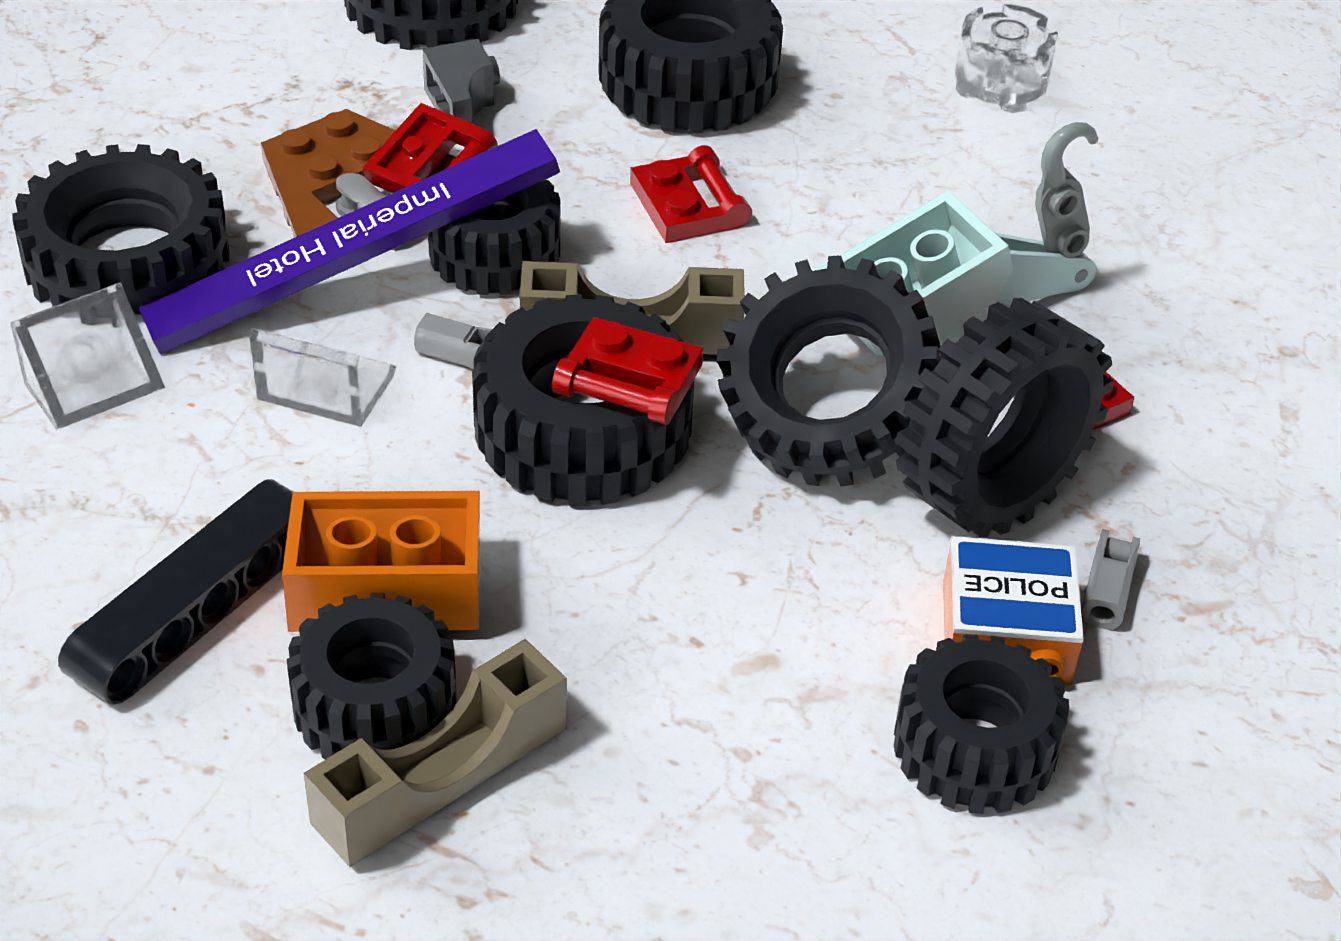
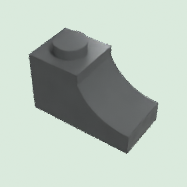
[422,39,500,123]

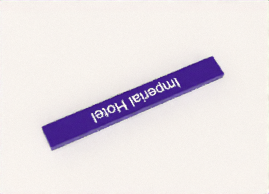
[139,129,560,355]

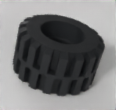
[428,180,561,295]
[287,593,457,760]
[893,634,1069,814]

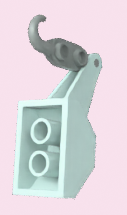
[816,122,1098,356]

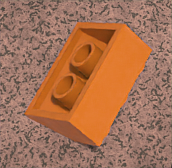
[282,491,480,632]

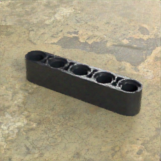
[58,479,294,705]

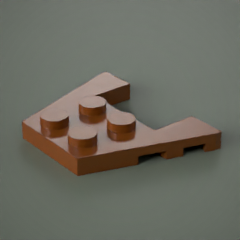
[261,109,456,238]

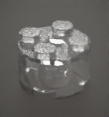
[955,4,1058,113]

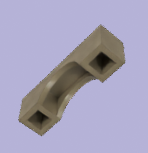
[520,261,745,355]
[304,639,567,867]

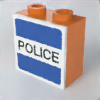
[943,536,1084,685]

